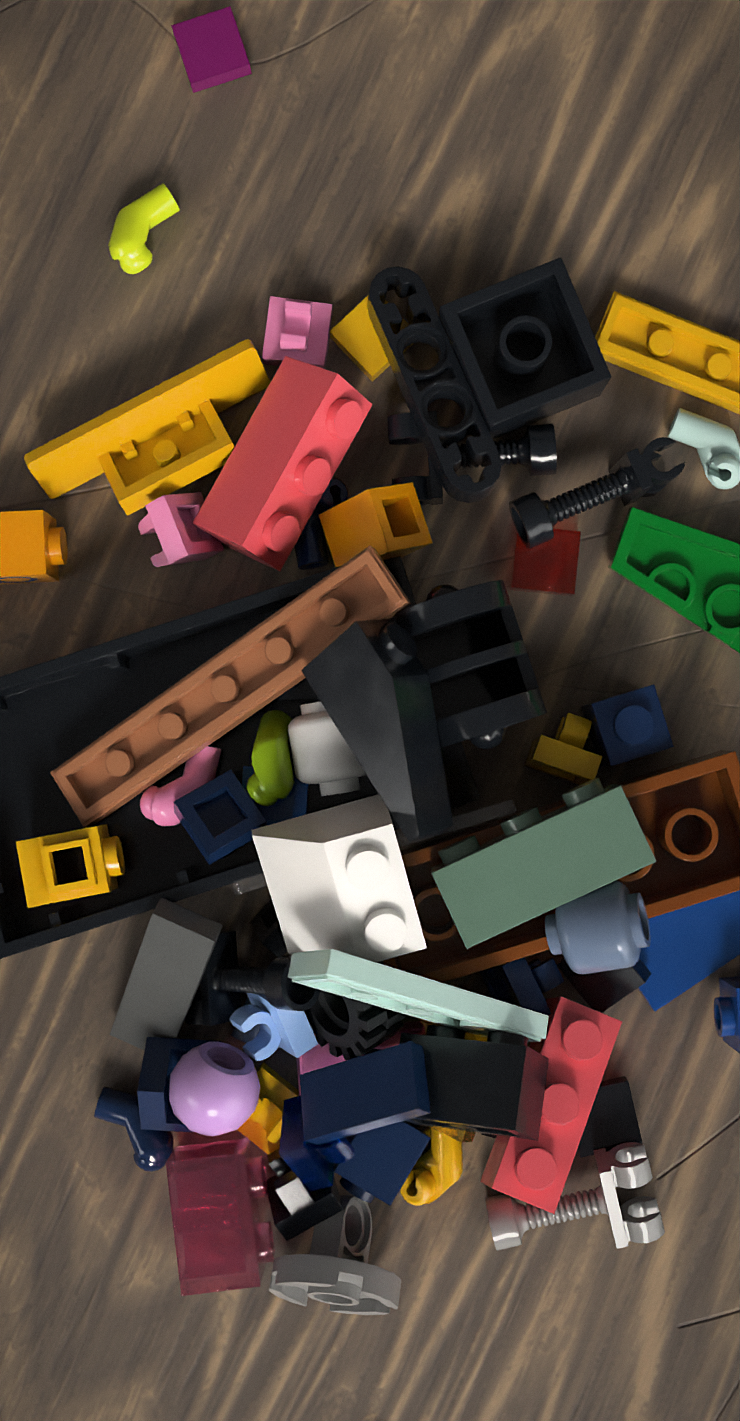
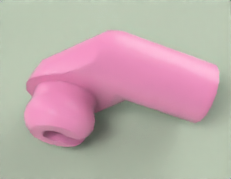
[140,746,222,826]

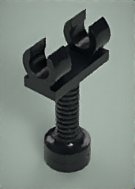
[387,411,557,506]
[509,437,685,549]
[185,931,321,1026]

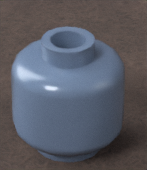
[545,880,651,974]

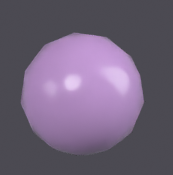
[169,1042,260,1136]

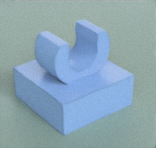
[230,993,318,1061]

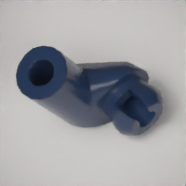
[94,1086,174,1172]

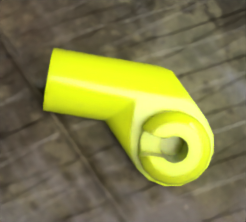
[108,183,180,274]

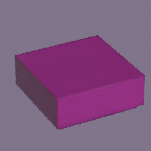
[171,6,252,93]

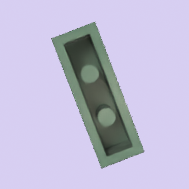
[431,778,657,949]

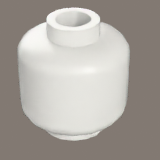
[288,702,367,796]

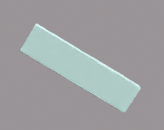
[288,949,549,1042]

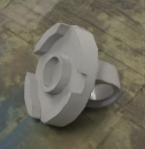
[269,1195,402,1315]

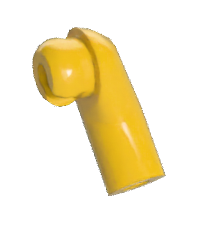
[400,1126,463,1206]

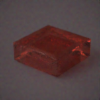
[510,529,581,596]

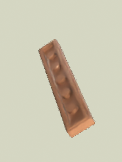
[50,546,412,827]

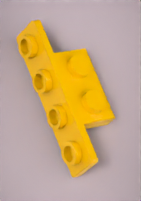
[24,339,270,516]

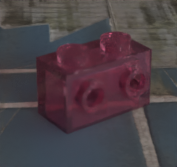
[166,1138,275,1296]

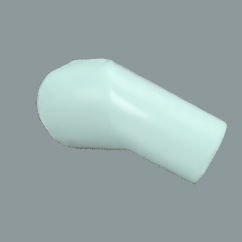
[667,408,740,490]

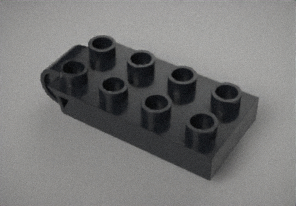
[0,556,547,959]

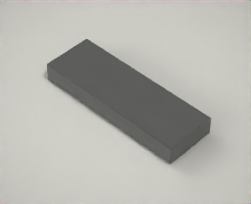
[110,897,223,1050]

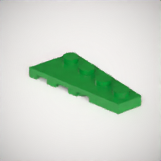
[608,507,740,654]

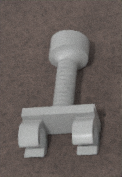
[485,1142,665,1251]

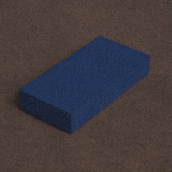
[300,1041,431,1145]

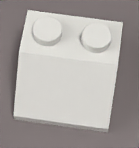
[251,794,427,962]

